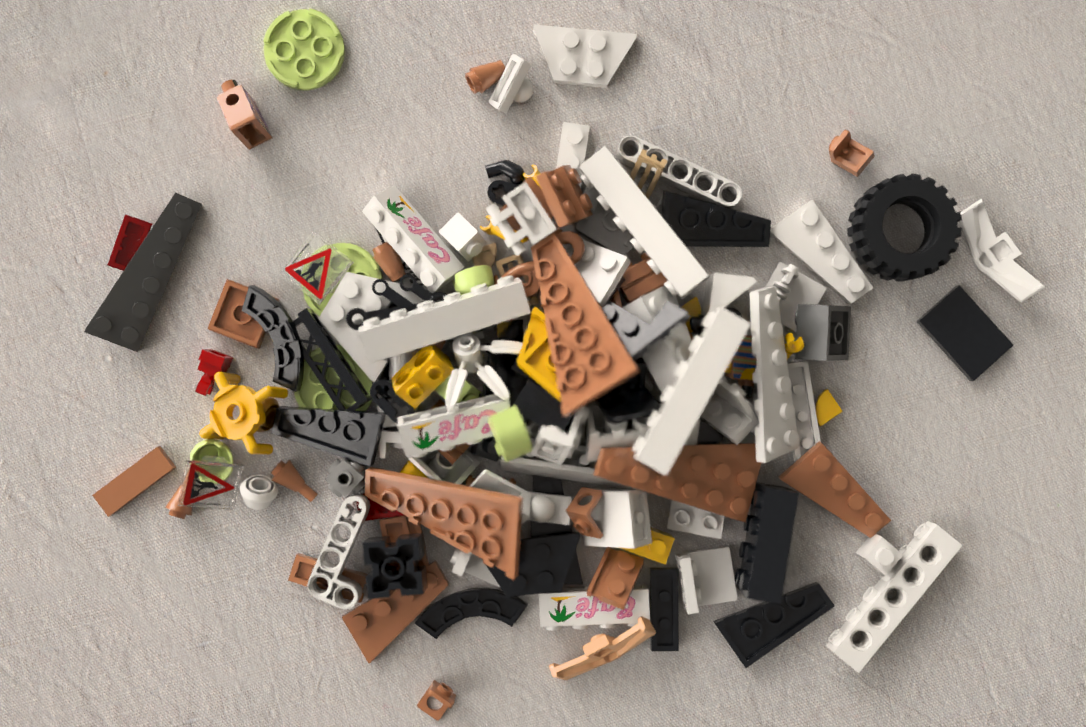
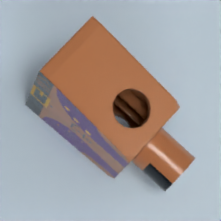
[217,80,273,149]

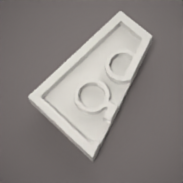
[564,240,631,307]

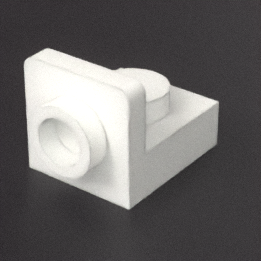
[377,429,403,459]

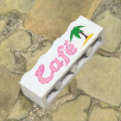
[362,185,465,294]
[398,394,510,458]
[539,584,650,631]

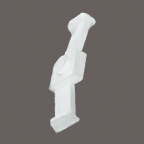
[960,198,1046,303]

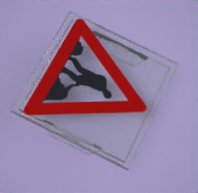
[280,231,354,305]
[178,456,243,510]

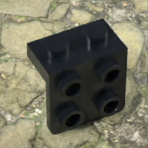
[594,357,661,422]

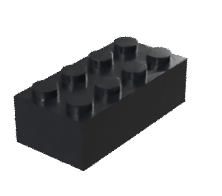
[735,482,799,604]

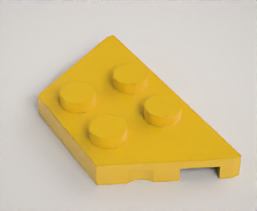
[517,306,561,401]

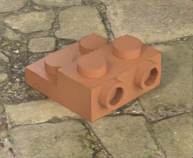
[535,165,593,228]

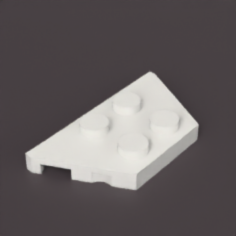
[534,25,637,88]

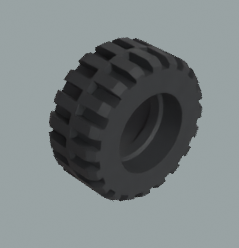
[847,174,962,282]

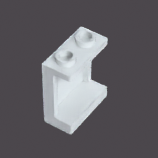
[580,488,652,548]

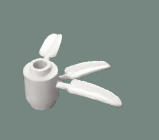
[446,334,523,410]

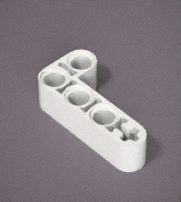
[307,494,370,609]

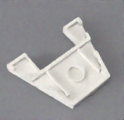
[319,272,425,383]

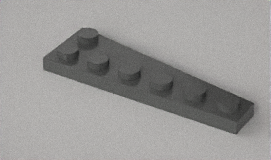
[84,192,202,352]

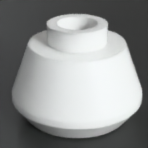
[240,475,278,510]

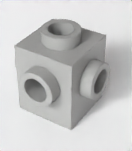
[325,458,366,498]

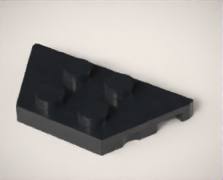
[482,532,580,597]

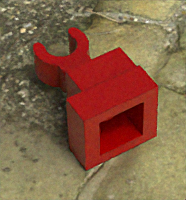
[195,349,233,396]

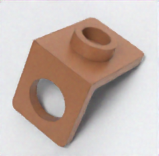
[565,487,603,539]
[417,680,456,721]

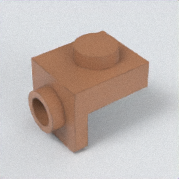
[829,129,875,177]

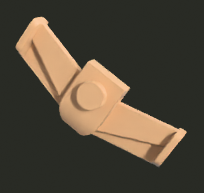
[549,616,656,680]

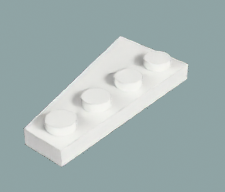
[770,200,873,304]

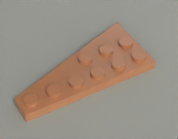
[531,232,639,417]
[593,443,761,523]
[365,467,523,580]

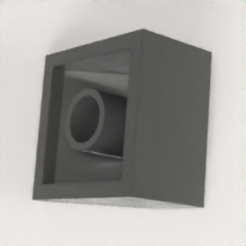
[794,304,851,361]

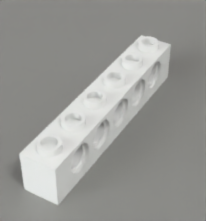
[826,521,963,673]

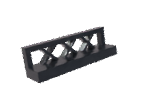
[293,308,372,411]

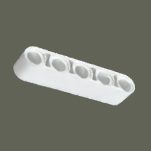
[617,135,742,208]

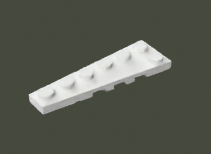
[750,286,799,463]

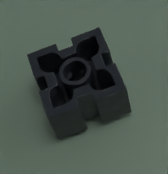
[362,533,428,599]

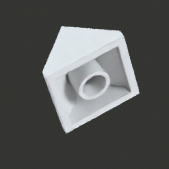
[702,273,757,316]
[409,450,480,485]

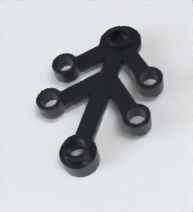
[346,274,448,330]

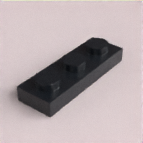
[650,567,679,651]

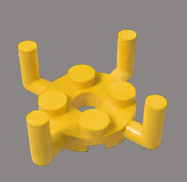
[199,372,288,455]

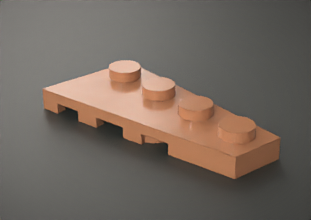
[779,441,891,538]
[342,560,449,664]

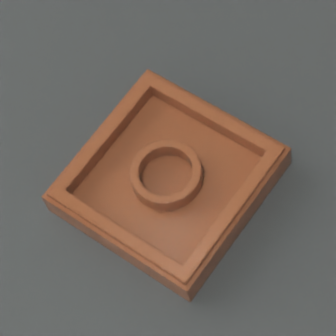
[207,279,279,349]

